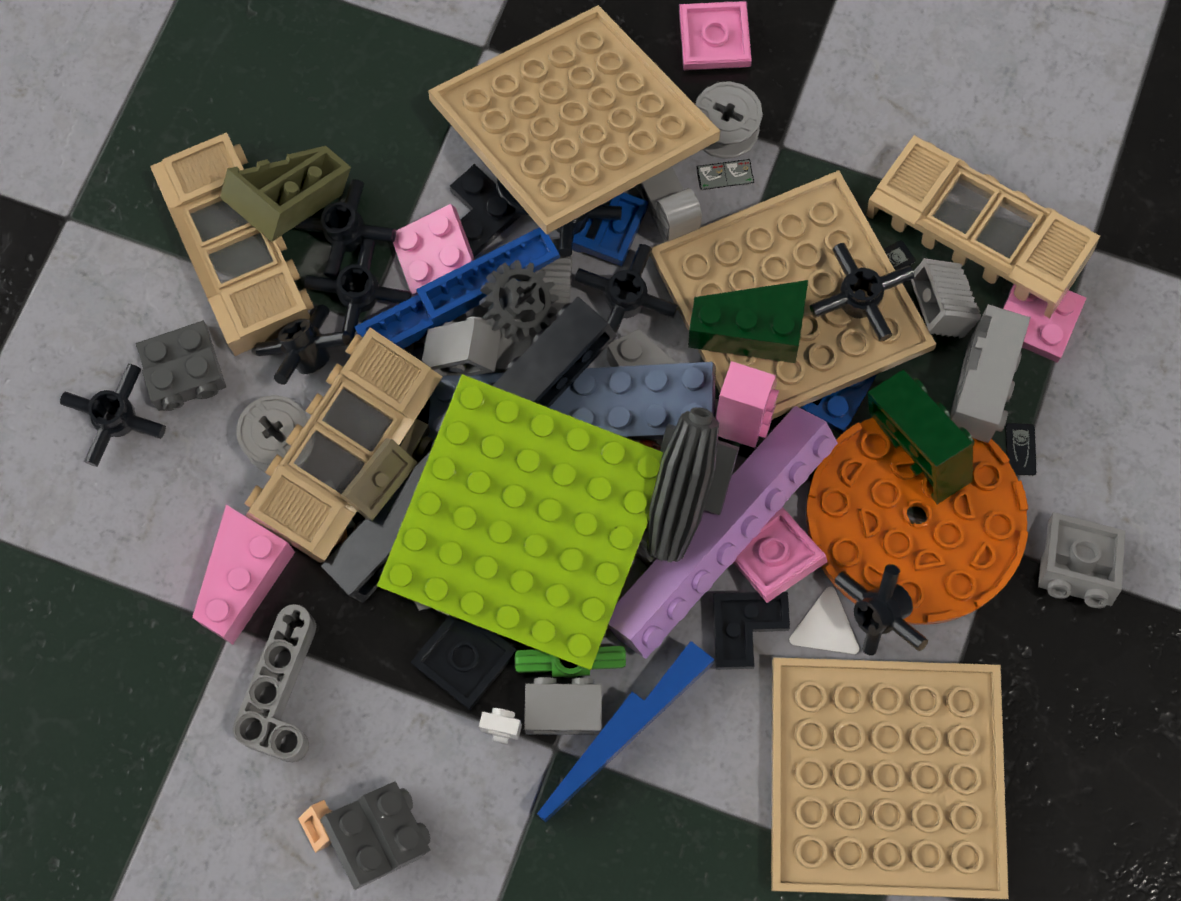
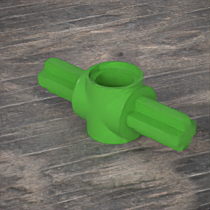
[515,646,626,678]

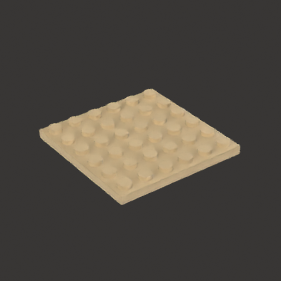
[428,5,720,235]
[650,170,936,419]
[771,657,1008,899]

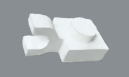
[479,708,522,744]

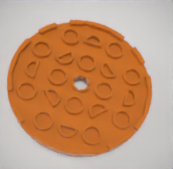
[806,417,1028,625]

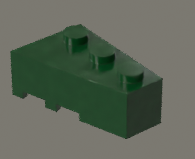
[688,280,808,363]
[868,369,974,504]

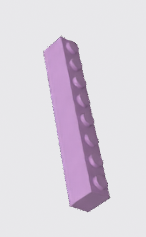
[608,406,838,659]

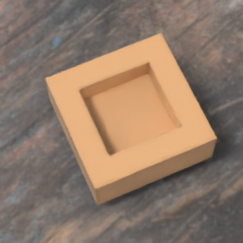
[298,800,332,853]

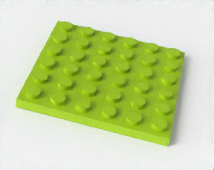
[377,374,664,670]

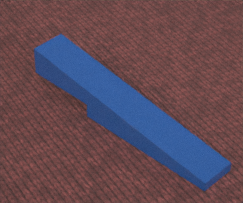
[355,227,560,349]
[537,641,715,823]

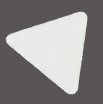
[789,587,859,654]

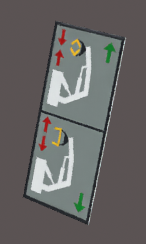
[697,159,754,190]

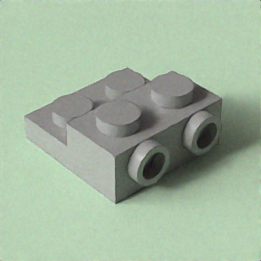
[1038,512,1126,608]

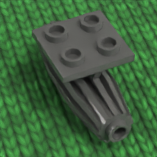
[647,407,739,562]

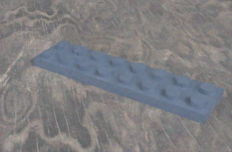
[428,362,716,446]

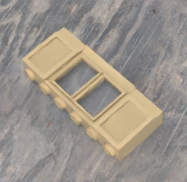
[150,132,314,356]
[867,135,1100,318]
[244,328,443,563]

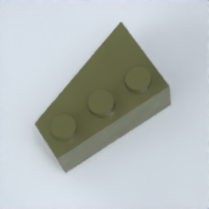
[220,146,351,242]

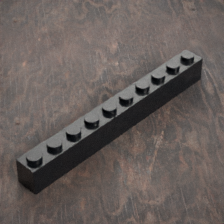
[321,297,617,603]

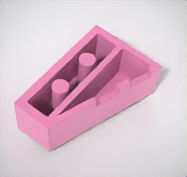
[716,361,779,448]
[192,505,295,645]

